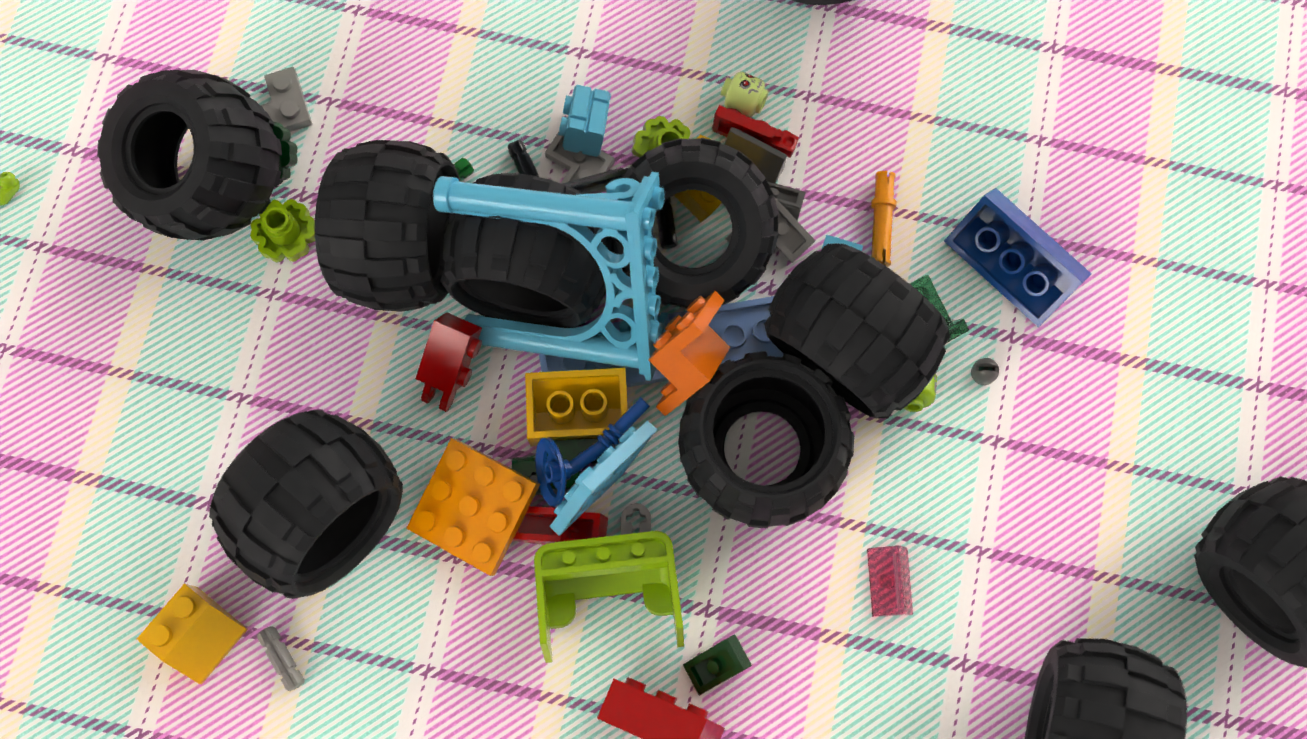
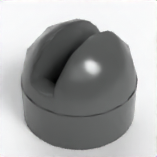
[971,358,999,385]

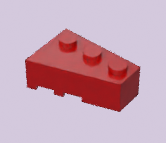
[597,677,725,739]

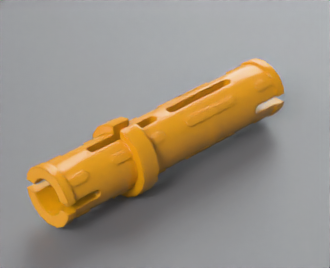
[871,171,897,267]

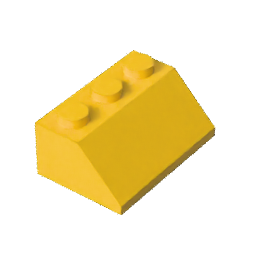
[525,368,628,447]

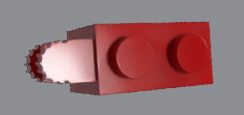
[415,312,482,412]

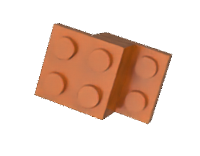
[649,291,731,416]

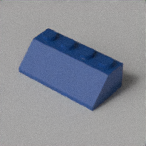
[944,188,1092,328]

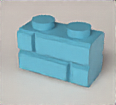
[558,84,611,157]

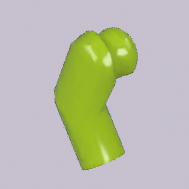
[0,172,20,206]

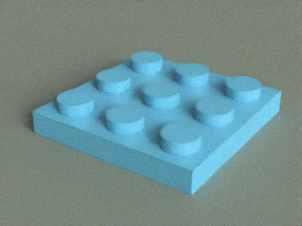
[550,420,657,536]

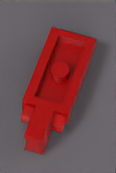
[712,105,799,158]

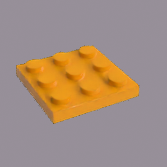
[406,438,540,576]

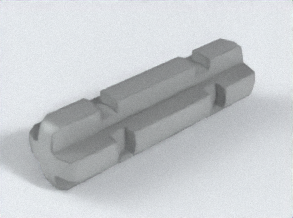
[257,626,305,691]

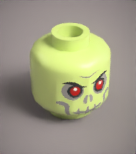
[721,72,769,117]

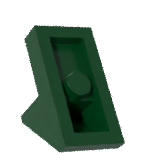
[683,634,752,696]

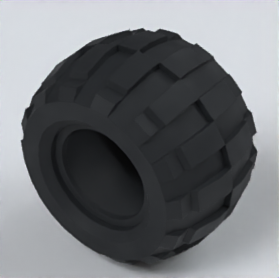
[97,69,282,240]
[612,138,779,310]
[315,140,460,312]
[440,173,614,328]
[764,244,950,419]
[678,351,855,529]
[209,410,403,599]
[1194,476,1307,668]
[1024,638,1187,739]

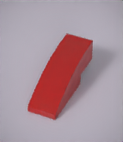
[512,506,608,545]

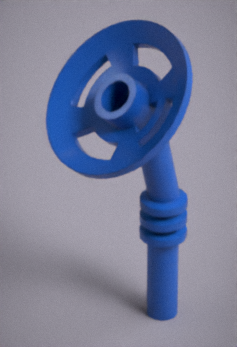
[535,397,650,507]

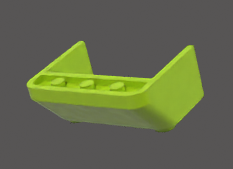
[534,531,684,663]

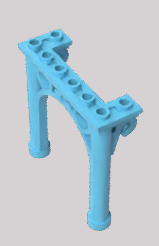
[433,172,669,381]

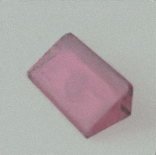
[867,545,913,617]

